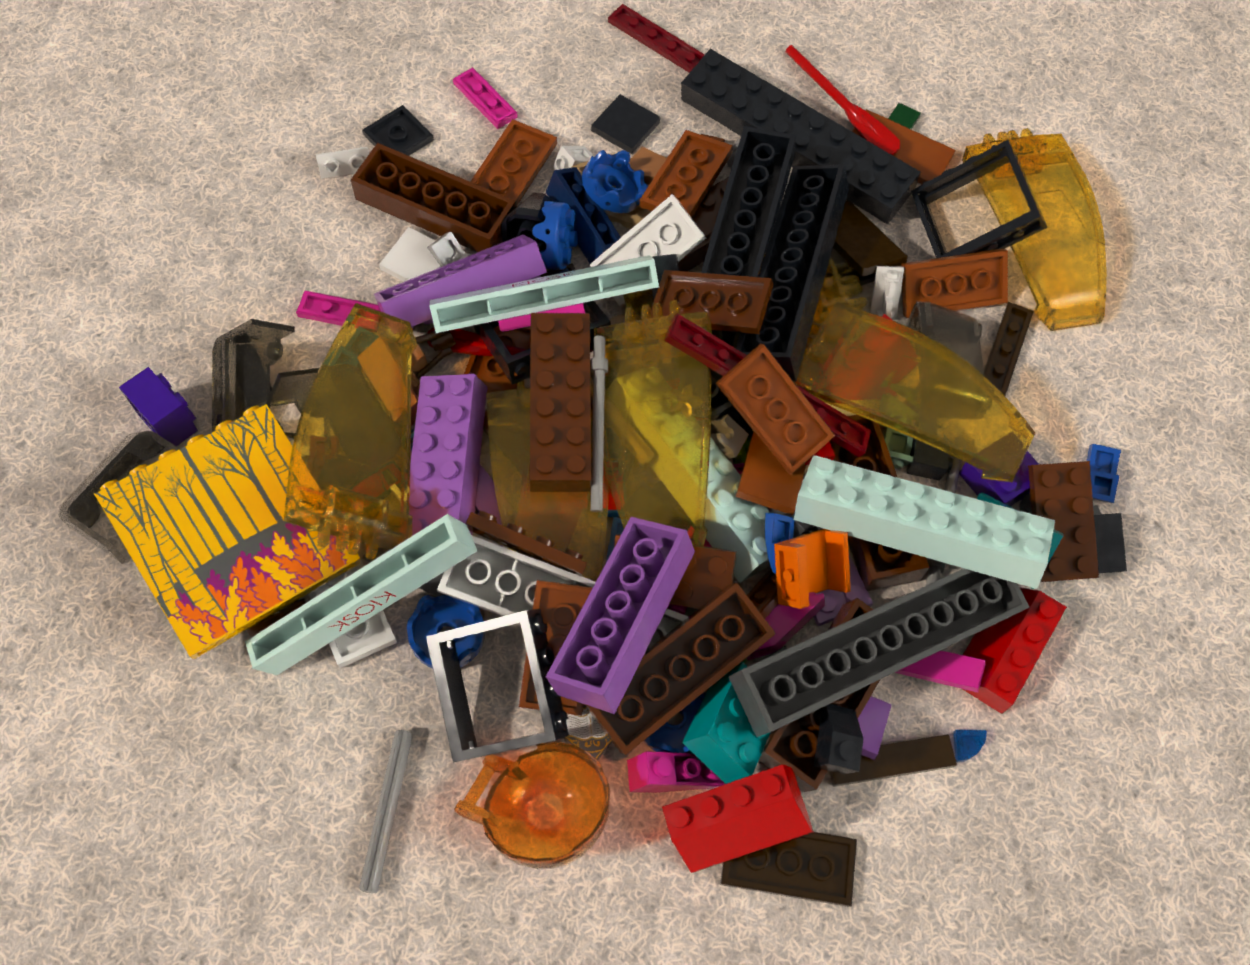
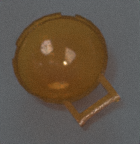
[454,742,611,869]

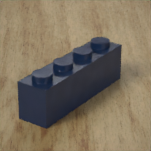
[545,167,621,264]

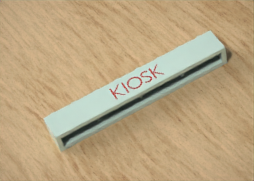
[429,255,659,333]
[245,514,477,675]

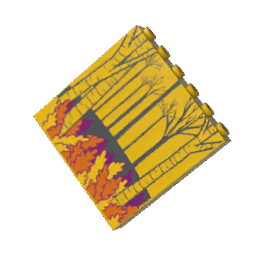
[94,404,361,659]

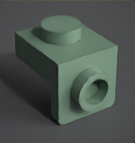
[883,426,915,469]

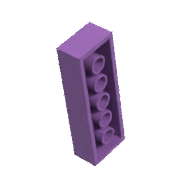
[374,235,547,335]
[401,374,487,543]
[546,517,695,714]

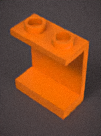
[774,529,851,609]

